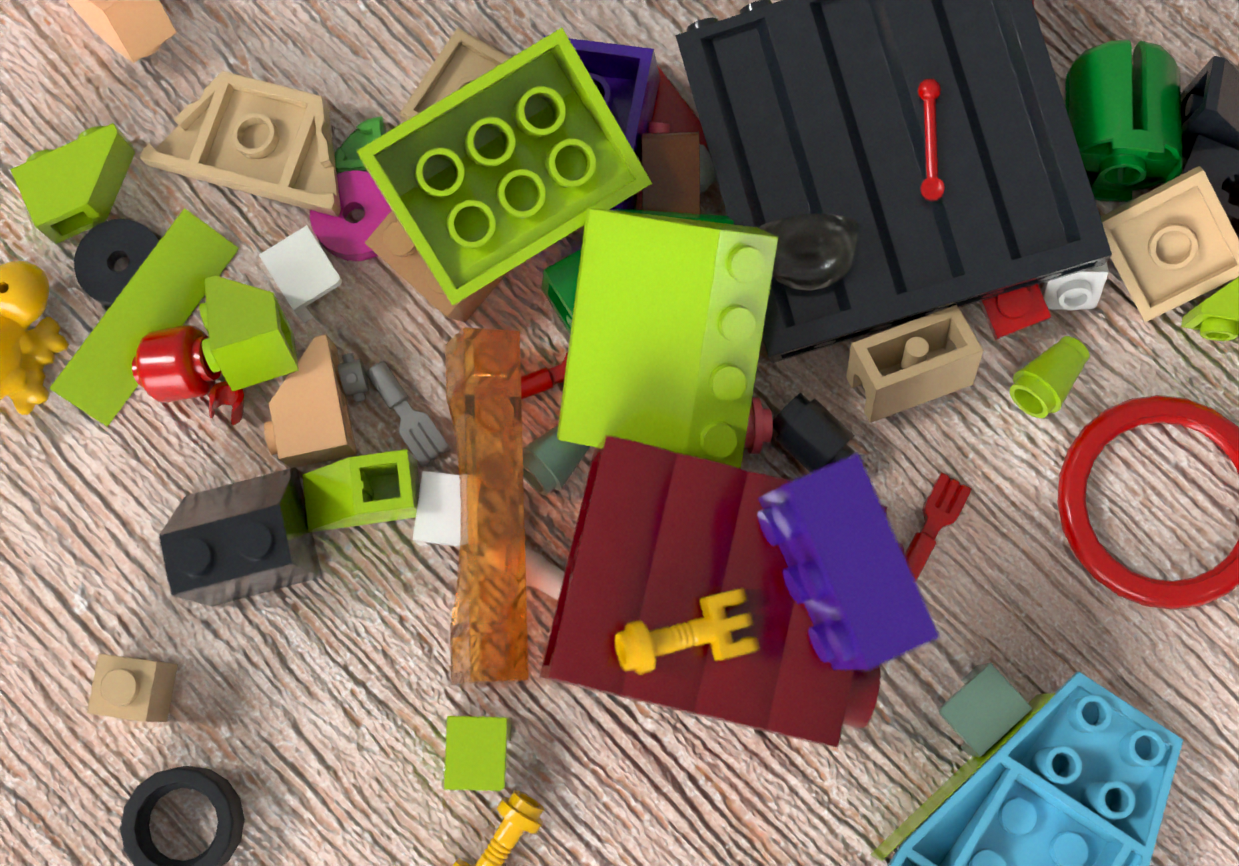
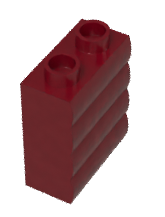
[539,435,905,748]

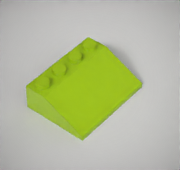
[357,27,652,305]
[557,207,778,469]

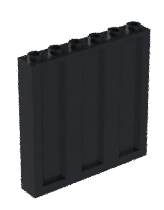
[675,0,1112,363]

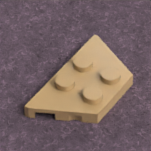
[139,71,341,217]

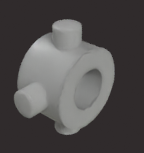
[338,353,369,402]

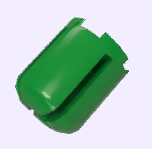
[1065,39,1182,202]

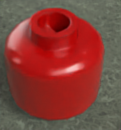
[132,325,222,403]

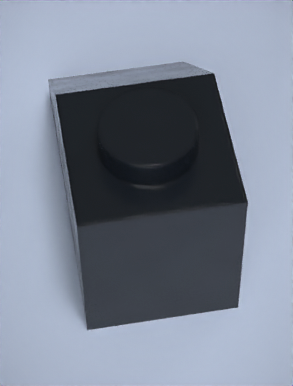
[1181,56,1239,151]

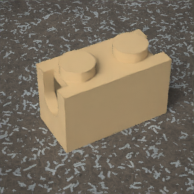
[846,305,984,423]

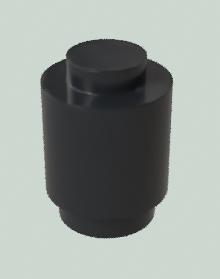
[773,393,855,473]

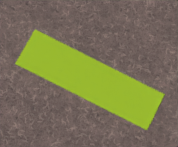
[49,208,239,427]
[870,693,1056,861]

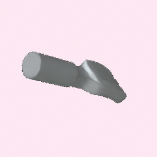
[366,361,451,467]

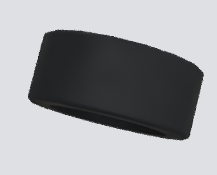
[120,766,245,866]

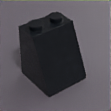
[159,467,322,607]

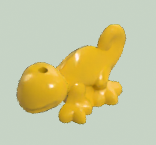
[0,260,69,415]

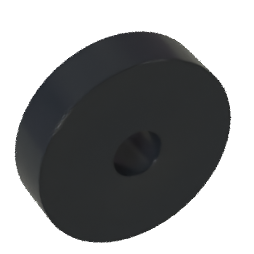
[74,219,160,308]

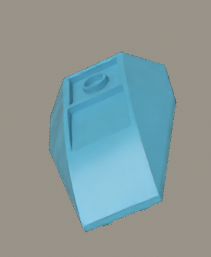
[888,672,1183,866]

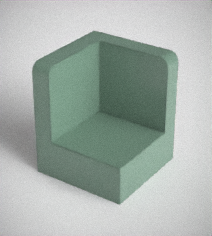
[939,663,1032,757]

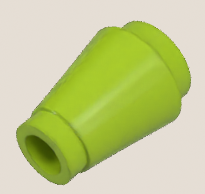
[1009,336,1090,418]

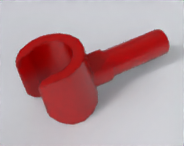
[209,381,244,425]

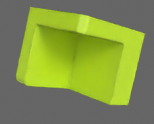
[444,716,512,791]

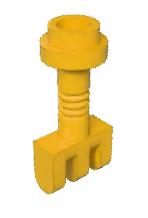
[615,588,760,674]
[453,790,544,866]

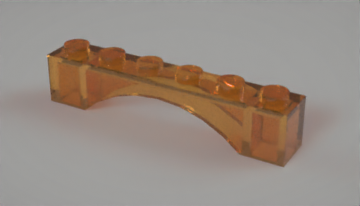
[445,327,529,685]

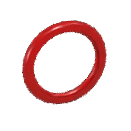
[1057,395,1239,610]

